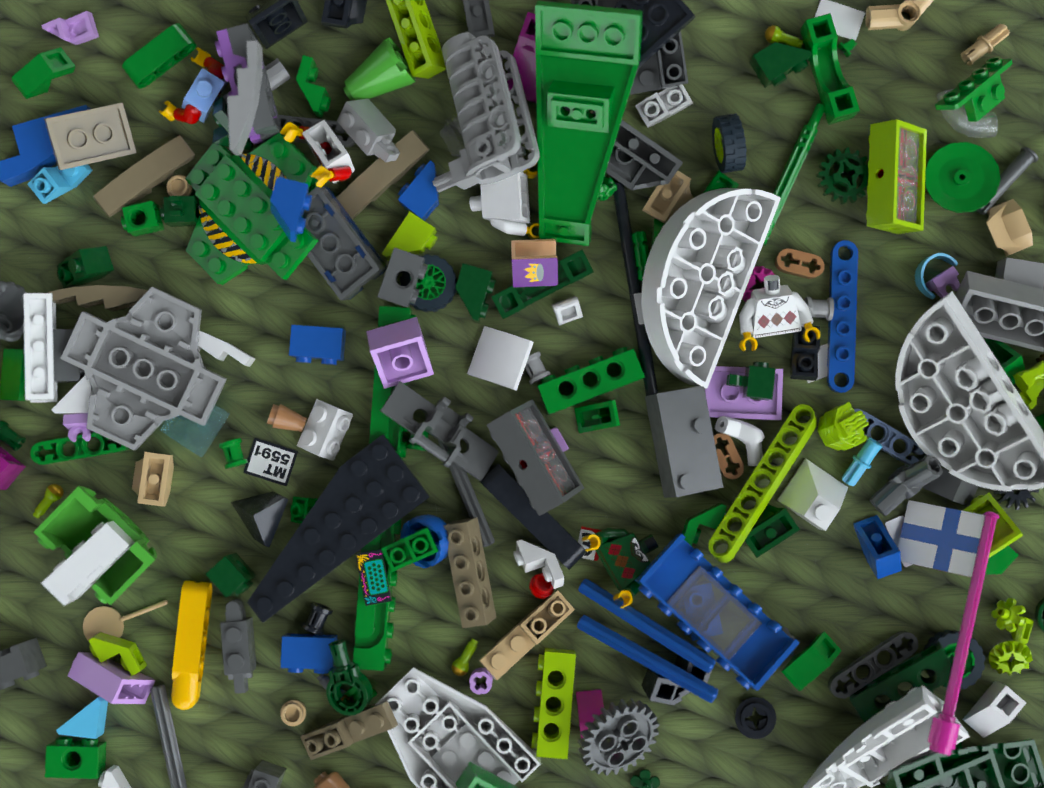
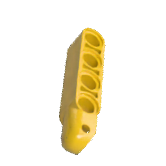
[171,580,212,710]

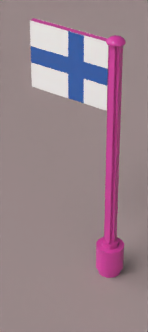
[898,500,999,756]

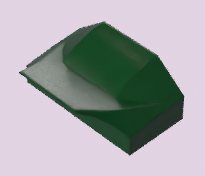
[745,504,800,558]

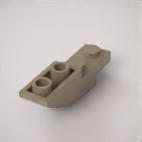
[301,701,398,760]

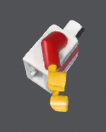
[280,120,355,187]

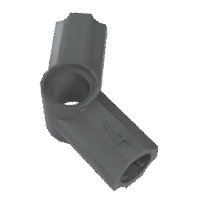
[869,455,943,517]

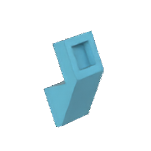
[28,164,93,204]

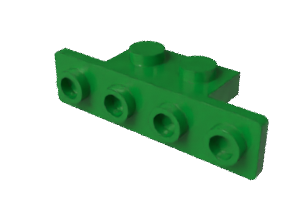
[935,57,1013,122]

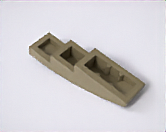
[337,130,430,219]
[93,135,195,217]
[48,285,148,312]

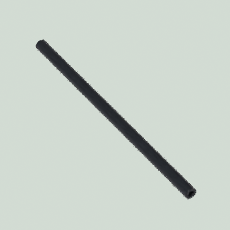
[613,182,658,460]

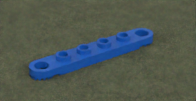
[827,240,858,393]

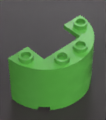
[34,486,157,605]

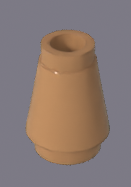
[267,404,307,432]

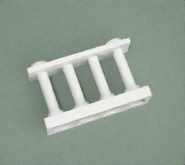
[24,293,58,403]

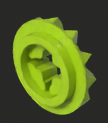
[988,641,1033,676]

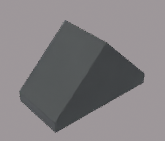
[922,468,979,507]

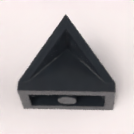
[231,491,289,548]

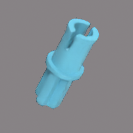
[842,437,883,486]

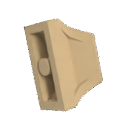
[642,171,693,223]
[986,199,1033,256]
[132,452,174,506]

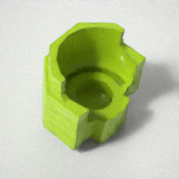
[817,402,869,451]

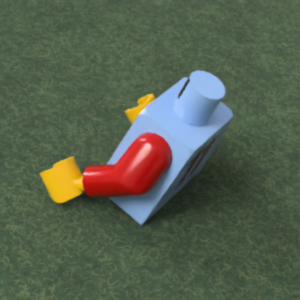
[159,47,228,124]

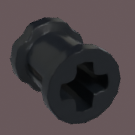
[302,602,333,635]

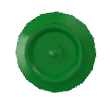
[925,142,1001,213]

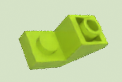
[89,632,147,676]

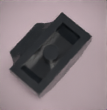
[321,0,367,28]

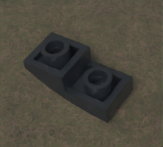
[790,326,820,381]

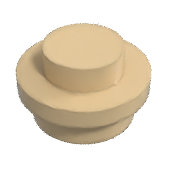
[166,175,193,196]
[280,700,307,726]

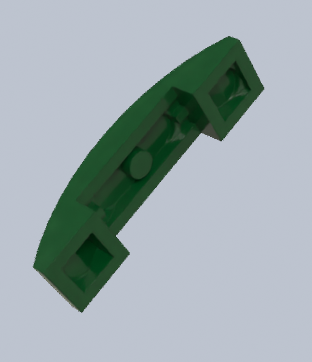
[491,249,594,319]

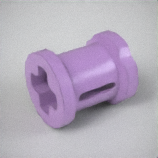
[469,667,493,695]

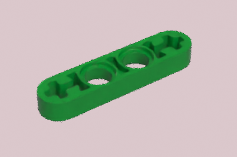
[30,432,129,465]

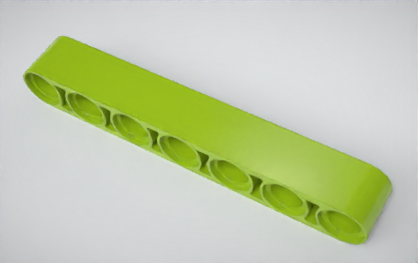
[708,404,817,563]

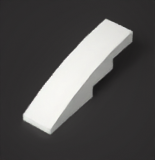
[198,331,255,367]

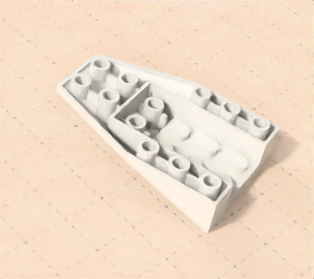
[375,667,541,788]

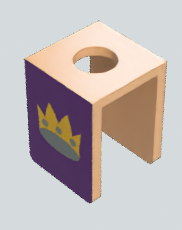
[511,239,558,287]

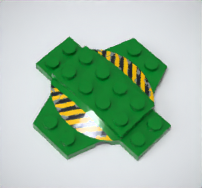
[185,133,319,285]

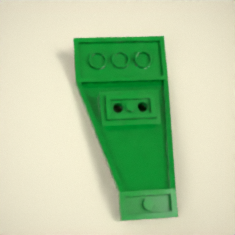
[535,1,642,246]

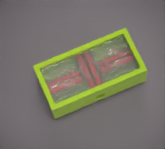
[866,119,927,234]

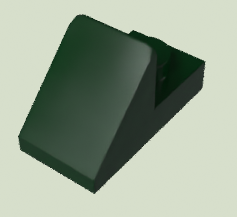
[212,97,253,150]

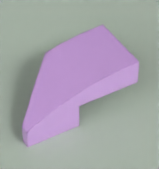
[41,11,99,45]

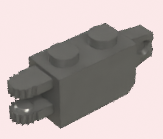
[220,598,256,693]

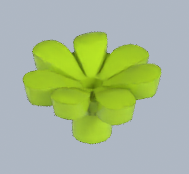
[991,598,1026,632]

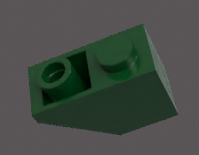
[749,42,813,88]
[57,246,114,289]
[456,263,496,323]

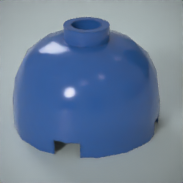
[400,514,449,568]

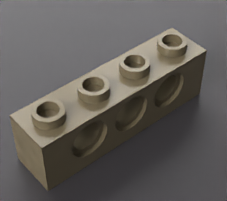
[444,517,497,628]

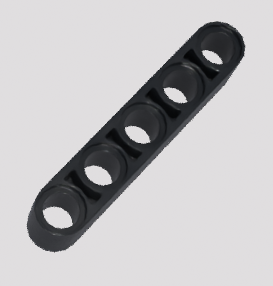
[480,463,587,570]

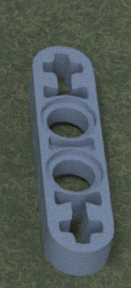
[854,408,927,466]

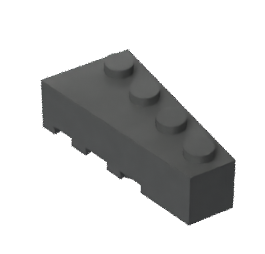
[0,637,47,690]

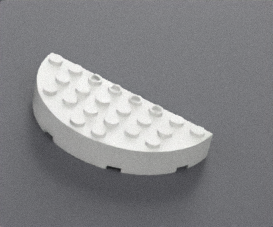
[642,188,781,389]
[895,291,1044,491]

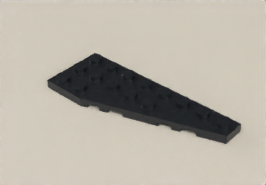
[247,434,431,623]

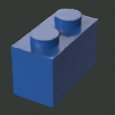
[289,325,346,365]
[281,633,338,674]

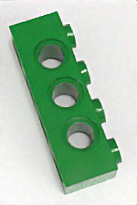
[537,347,645,415]

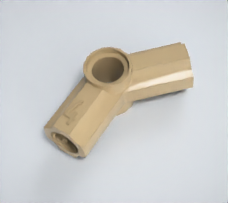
[865,0,934,31]

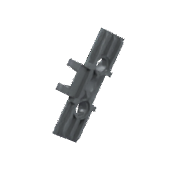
[380,381,499,481]

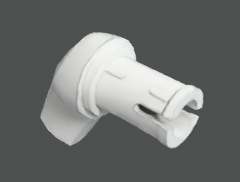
[715,416,765,466]

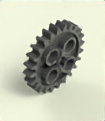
[578,698,659,776]

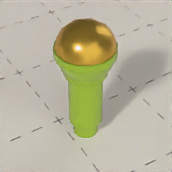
[765,26,803,48]
[32,484,64,518]
[451,638,479,676]

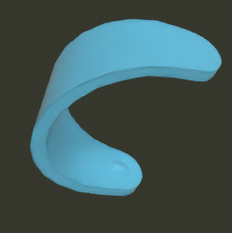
[915,253,958,299]

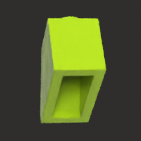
[382,211,438,261]

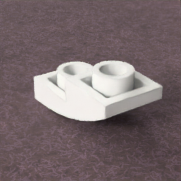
[635,85,693,128]

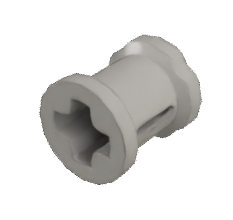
[805,297,834,320]
[525,352,551,384]

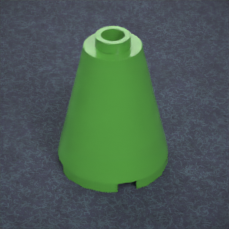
[343,37,416,101]

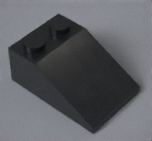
[245,0,308,49]

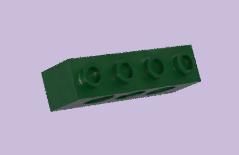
[850,641,953,723]

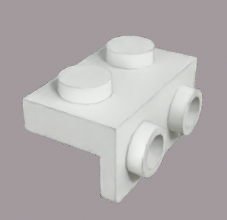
[297,399,353,461]

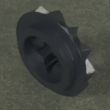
[734,696,776,739]

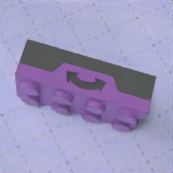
[215,23,282,145]

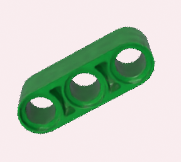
[122,23,196,89]

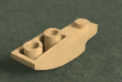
[479,590,575,680]

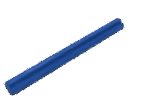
[578,579,716,673]
[577,615,718,703]

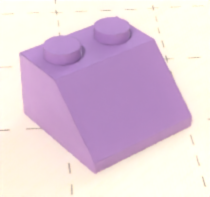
[366,317,434,389]

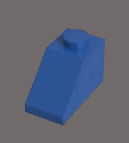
[853,515,902,579]

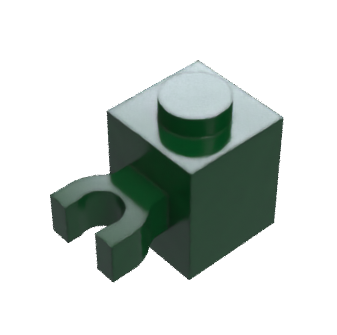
[160,196,200,227]
[726,362,776,401]

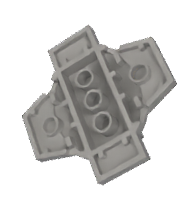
[60,287,227,450]

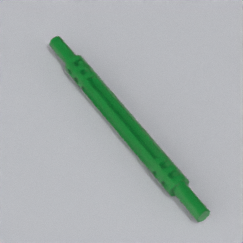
[763,103,825,246]

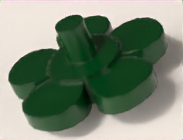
[630,769,660,788]

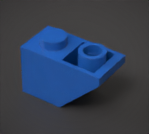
[398,160,439,221]
[270,177,312,242]

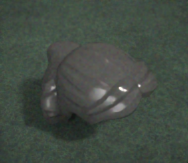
[0,281,27,342]

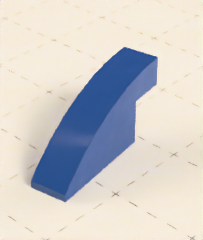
[0,105,91,187]

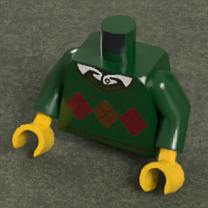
[582,528,659,609]

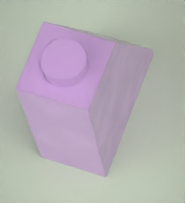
[68,652,155,704]

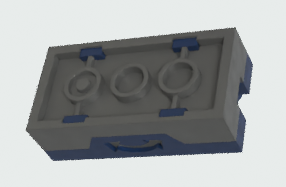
[303,186,387,301]

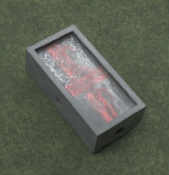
[487,399,584,516]

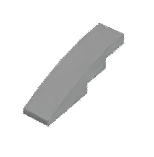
[227,41,263,155]

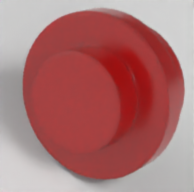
[529,573,554,599]

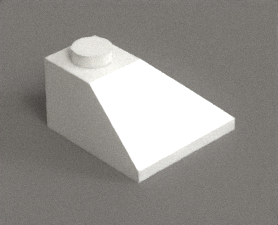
[777,458,848,531]

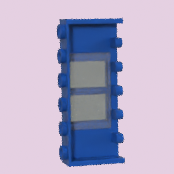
[636,534,799,691]

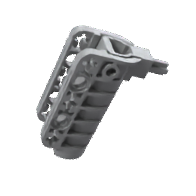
[433,32,540,192]

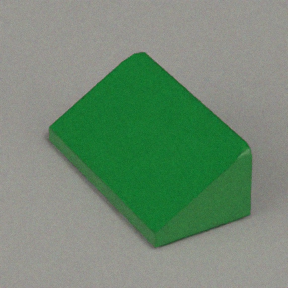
[0,349,26,401]

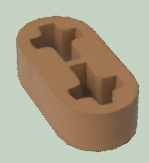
[775,249,824,279]
[713,433,744,479]

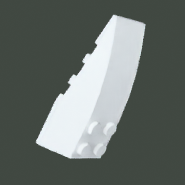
[803,685,970,788]

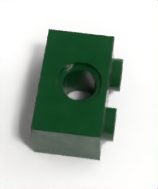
[206,553,256,598]

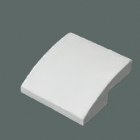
[467,326,534,391]

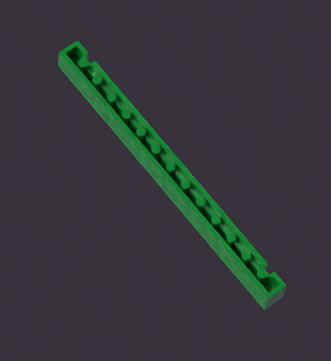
[353,306,416,671]

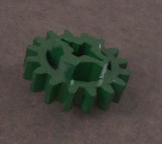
[816,148,869,205]

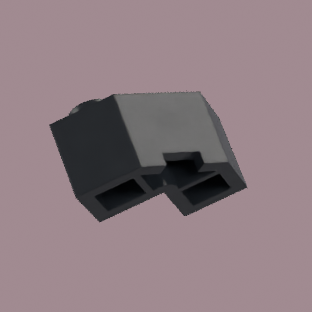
[641,648,712,705]

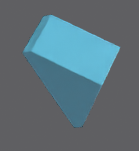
[56,697,108,739]

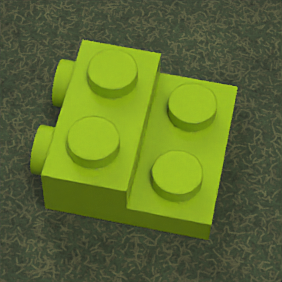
[961,493,1023,558]

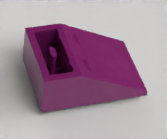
[507,12,537,104]

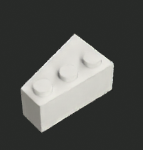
[41,521,135,606]

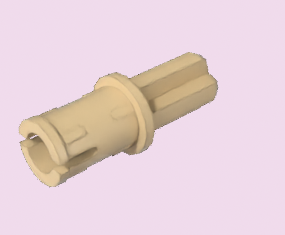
[961,24,1010,66]

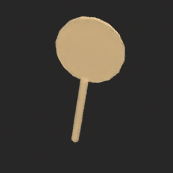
[83,600,168,641]

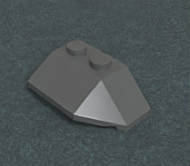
[592,110,683,190]

